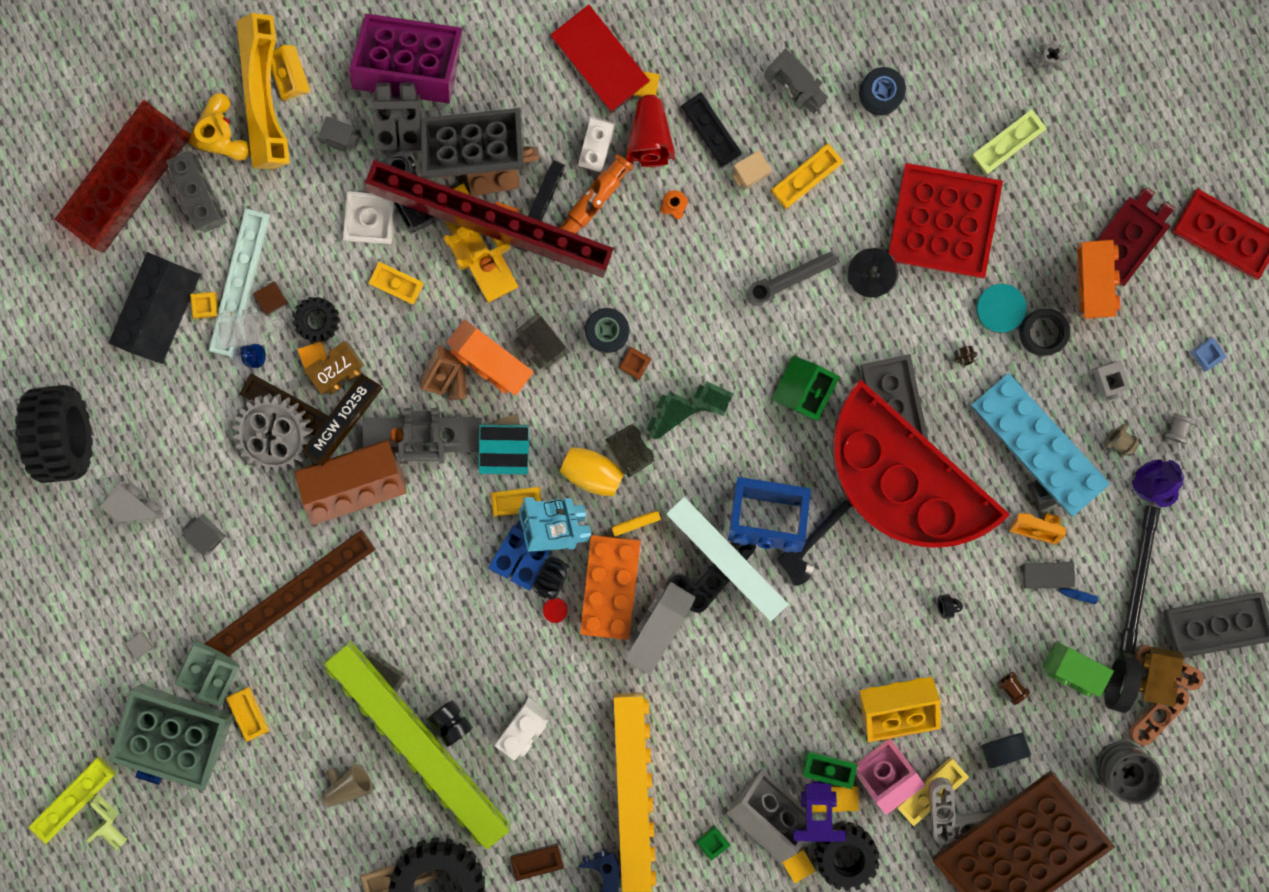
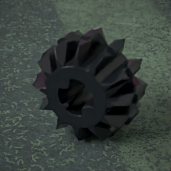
[533,557,570,600]

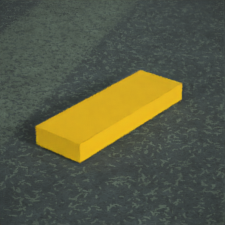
[770,143,844,209]

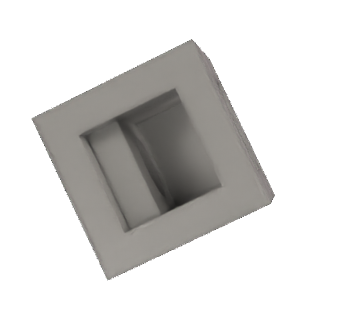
[1091,361,1131,400]

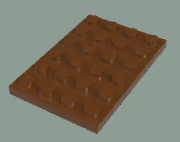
[932,770,1115,892]

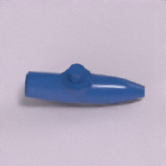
[1059,588,1098,605]

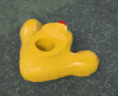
[189,93,251,161]

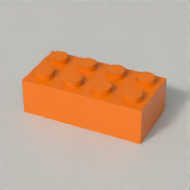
[580,534,641,640]

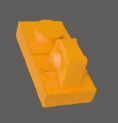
[1009,513,1066,545]

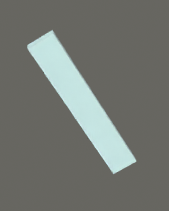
[208,208,270,357]
[666,497,789,621]

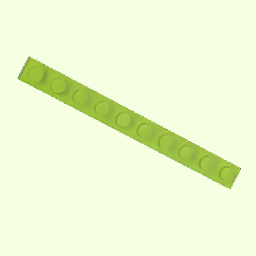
[325,639,510,850]

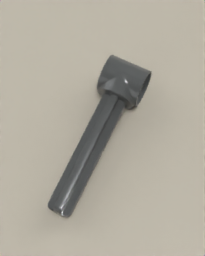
[746,252,838,306]

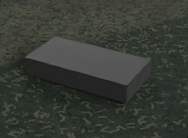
[1023,562,1075,589]

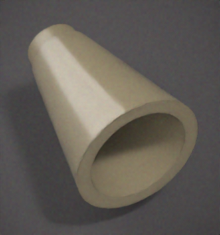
[322,764,373,807]

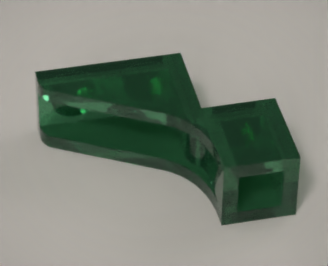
[646,381,734,439]

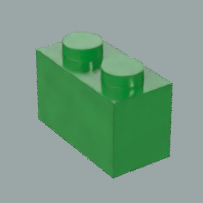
[800,750,858,789]

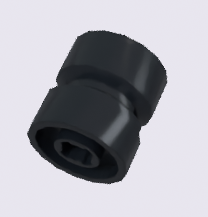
[427,700,473,747]

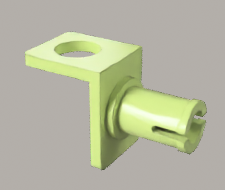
[86,794,127,851]

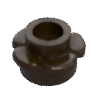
[953,346,978,366]

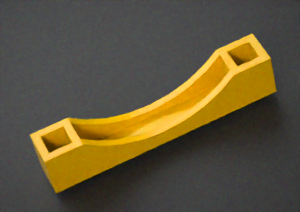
[236,13,290,169]

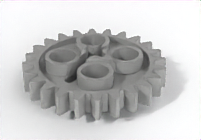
[232,394,313,474]

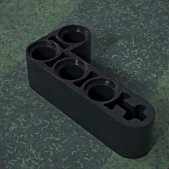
[667,541,756,613]

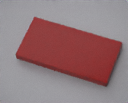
[550,4,650,113]
[1171,188,1269,280]

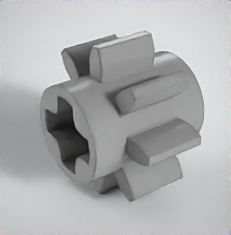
[1034,40,1067,74]

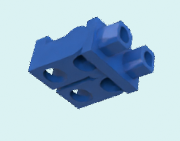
[488,520,551,591]

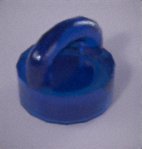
[240,344,266,368]

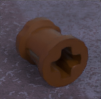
[997,672,1030,705]

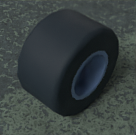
[859,67,906,116]

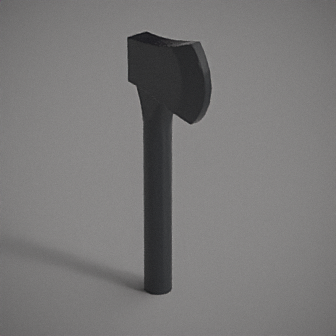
[777,500,852,586]

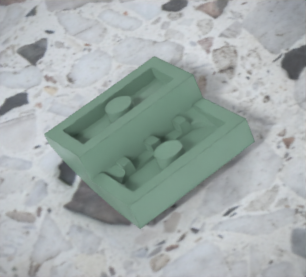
[175,641,240,707]

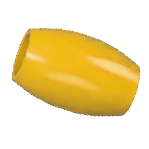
[559,447,625,497]

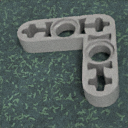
[929,777,993,844]

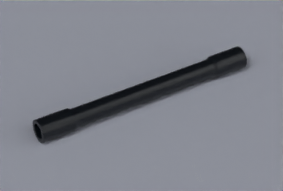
[1119,506,1161,654]

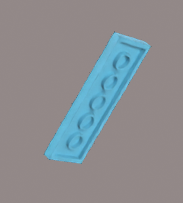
[970,373,1110,517]

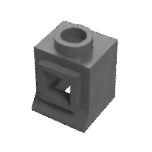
[317,116,359,153]

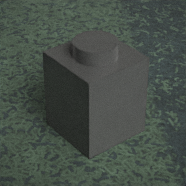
[182,516,226,556]

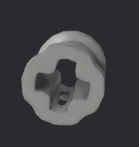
[1165,414,1196,445]

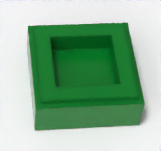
[696,825,731,861]

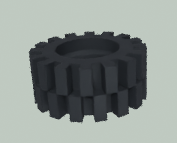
[292,297,340,342]

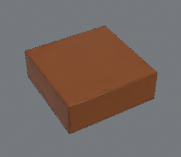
[618,346,652,380]

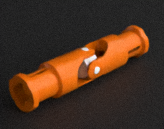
[559,154,633,234]

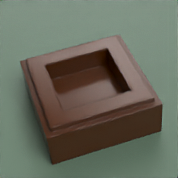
[253,281,288,315]

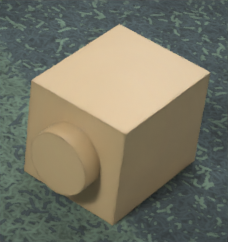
[732,150,772,190]

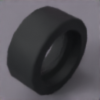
[1019,309,1070,356]

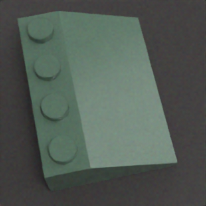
[109,685,233,791]

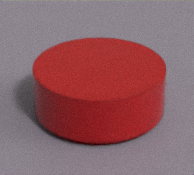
[543,598,568,623]

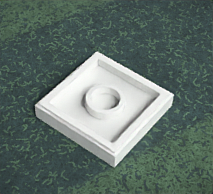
[343,191,396,245]

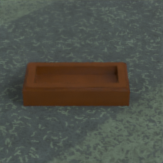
[510,843,564,881]

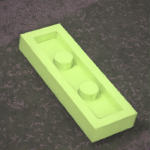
[971,109,1047,176]

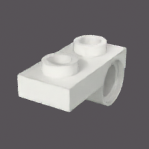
[578,116,616,172]

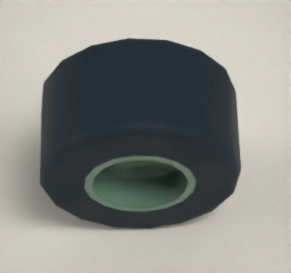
[585,308,630,353]
[981,732,1031,769]

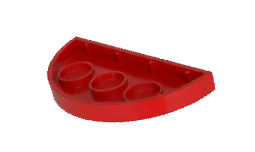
[832,380,1011,548]

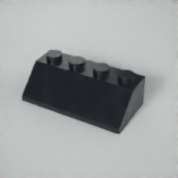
[108,252,201,364]

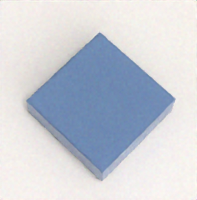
[1190,337,1227,372]

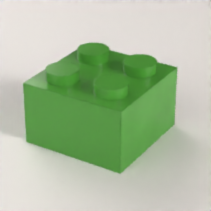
[1043,641,1114,698]

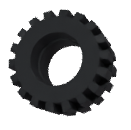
[814,822,880,891]

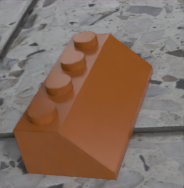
[294,439,407,525]

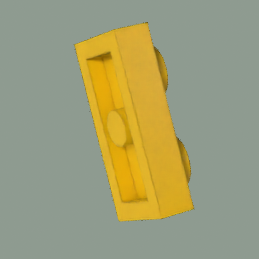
[368,262,425,305]

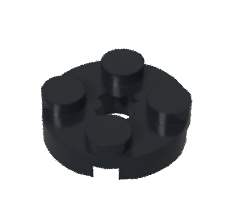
[848,248,899,298]

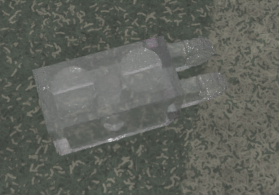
[212,308,285,349]

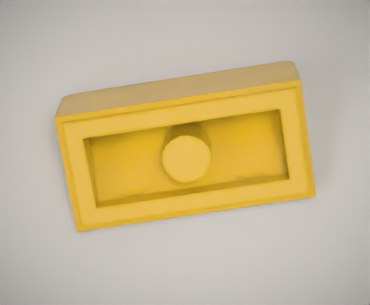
[271,45,310,101]

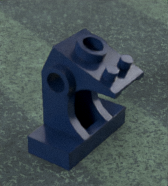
[578,849,620,892]

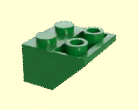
[771,355,840,421]

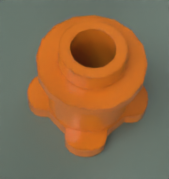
[660,190,688,219]

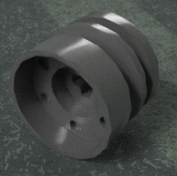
[1096,741,1162,804]

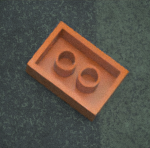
[1077,240,1121,319]
[446,319,534,396]

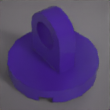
[1132,459,1185,507]

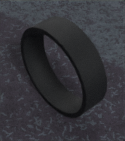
[1104,656,1142,713]

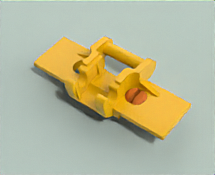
[443,184,519,303]

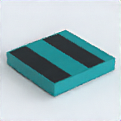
[479,424,529,475]

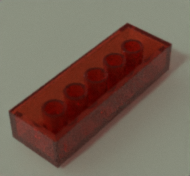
[54,99,190,253]

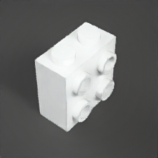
[495,697,548,761]

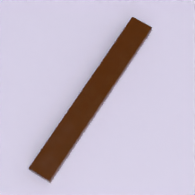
[204,530,376,656]

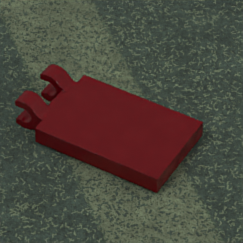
[1095,187,1175,287]

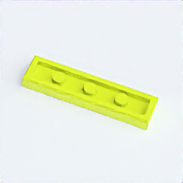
[28,756,117,844]

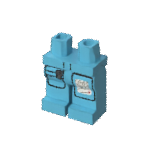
[519,497,591,552]

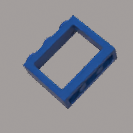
[728,477,811,553]

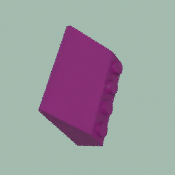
[349,13,463,104]

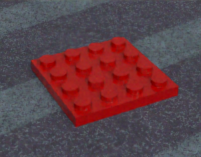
[888,163,1003,279]

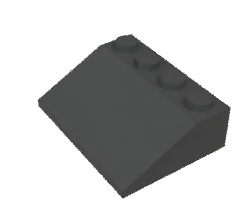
[421,108,525,179]

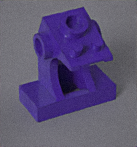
[793,781,846,842]

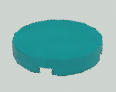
[976,283,1027,333]

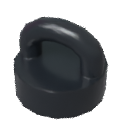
[937,594,963,619]

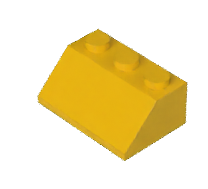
[859,676,941,743]

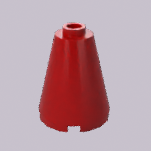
[626,94,675,167]

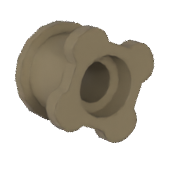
[1104,424,1138,457]

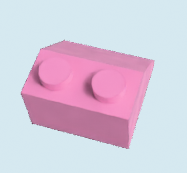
[856,739,926,815]

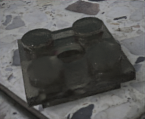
[605,423,655,478]

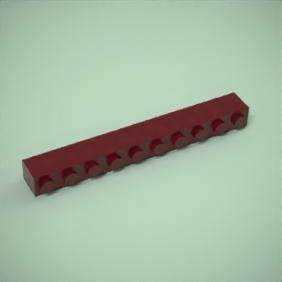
[365,160,614,278]

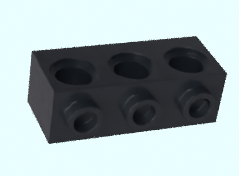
[378,150,438,234]

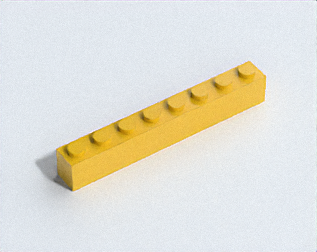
[614,692,657,892]

